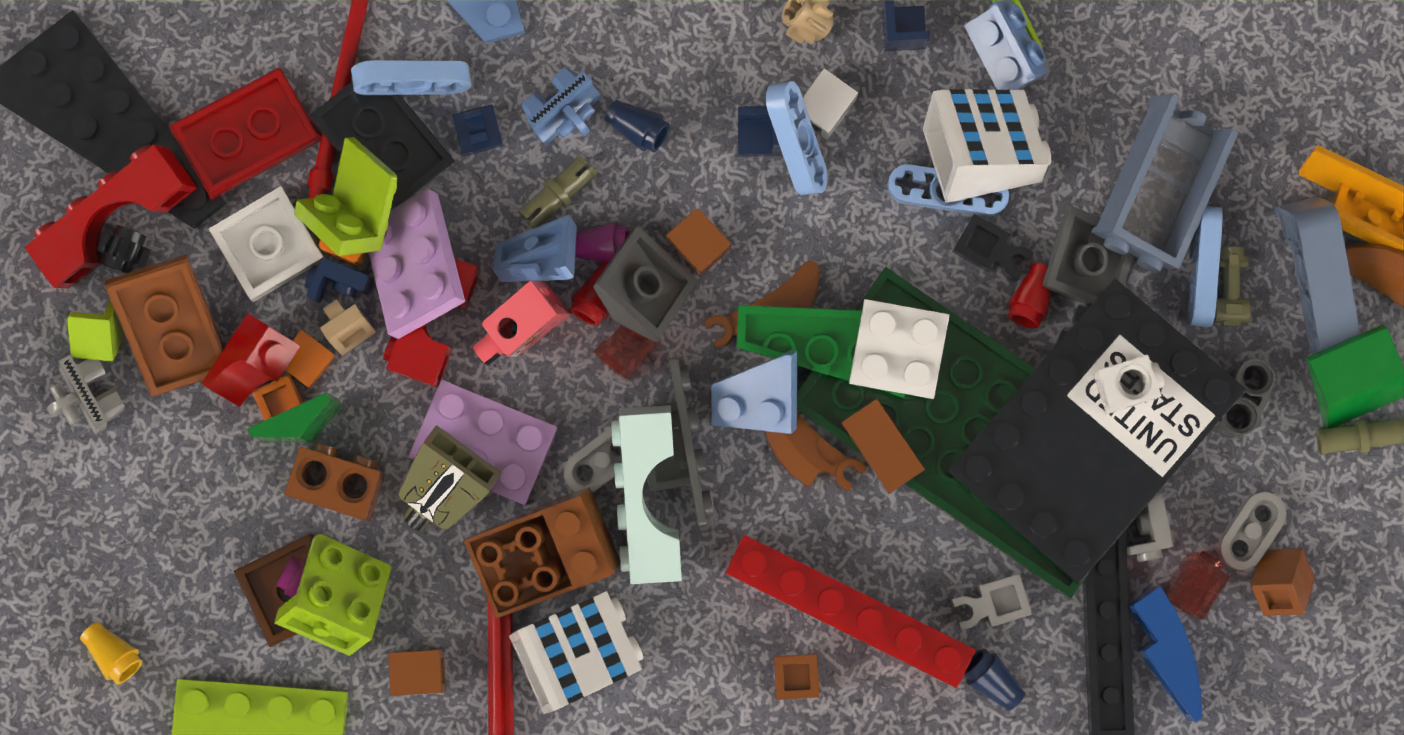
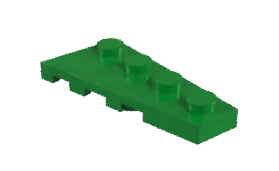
[736,305,905,398]

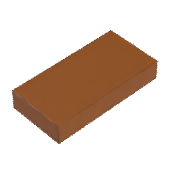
[841,399,925,494]

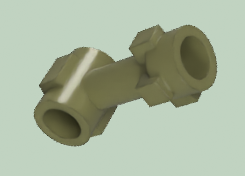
[1214,246,1251,327]

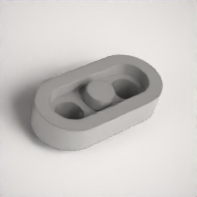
[564,428,622,493]
[1217,492,1287,570]

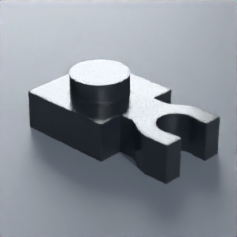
[952,214,1034,282]

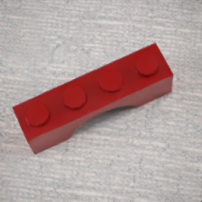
[24,144,198,289]

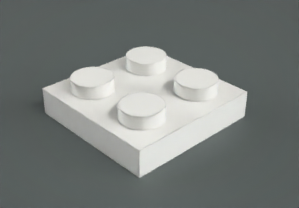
[209,186,325,302]
[849,299,949,399]

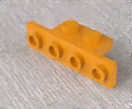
[1299,145,1404,251]

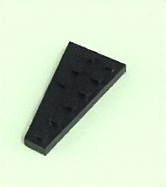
[0,10,227,229]

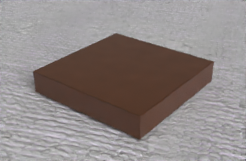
[234,533,314,647]

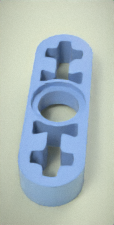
[351,60,471,95]
[766,81,827,195]
[887,164,1009,217]
[1187,206,1223,327]

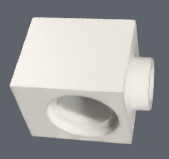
[1093,355,1165,415]

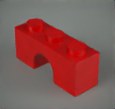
[383,258,481,388]

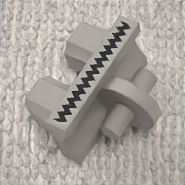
[47,355,125,435]

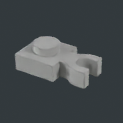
[950,574,1032,631]

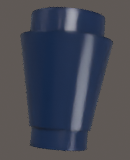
[605,100,670,153]
[964,649,1025,711]

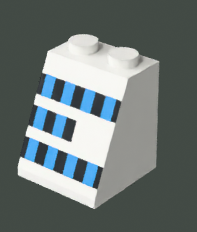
[923,89,1051,203]
[509,591,643,714]

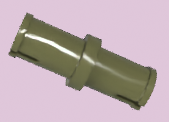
[518,155,597,229]
[1316,418,1404,455]

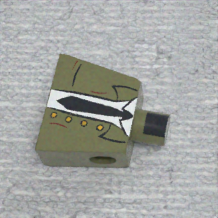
[398,425,502,531]

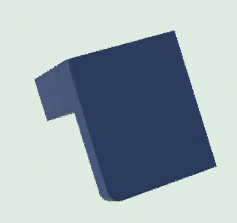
[882,0,930,51]
[738,106,781,157]

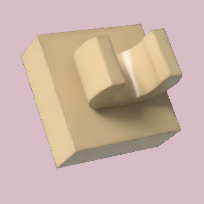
[320,299,376,356]

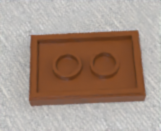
[104,254,225,397]

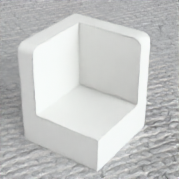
[803,68,858,140]

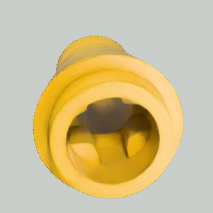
[80,622,143,685]

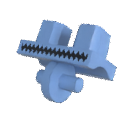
[521,67,602,146]

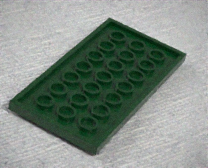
[797,267,1091,599]

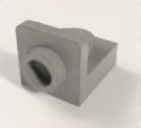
[1127,497,1174,562]

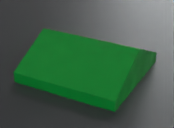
[1306,324,1404,429]
[247,392,342,443]

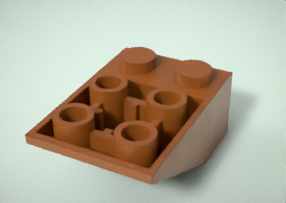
[464,486,621,619]

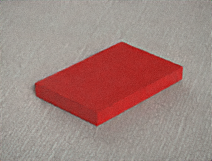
[169,67,321,200]

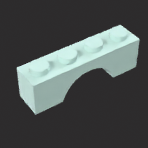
[611,405,682,584]

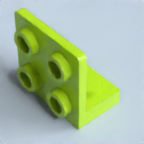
[294,137,397,256]
[274,534,391,656]

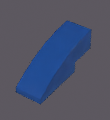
[1129,586,1202,722]

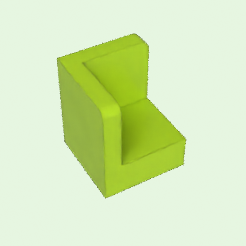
[67,300,124,361]

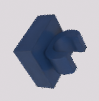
[452,104,503,157]

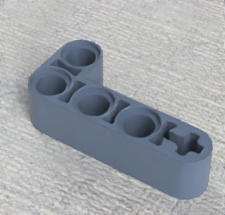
[1274,197,1360,355]

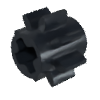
[96,225,151,274]

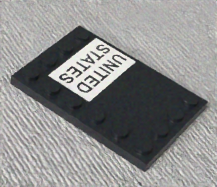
[947,278,1247,584]

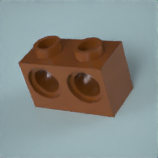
[284,442,386,522]

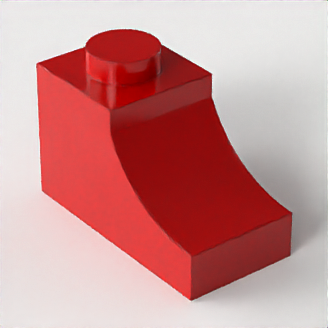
[201,313,300,407]

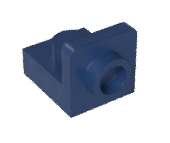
[305,257,374,303]

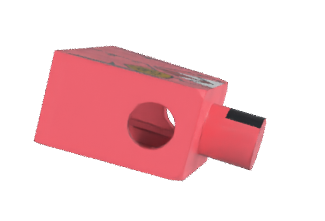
[473,280,572,366]

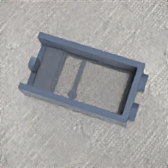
[1091,94,1239,273]

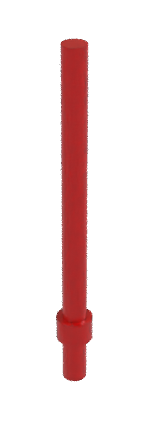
[306,0,369,198]

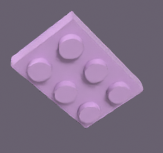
[369,189,465,339]
[409,380,558,505]

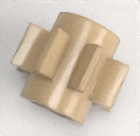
[782,0,833,45]

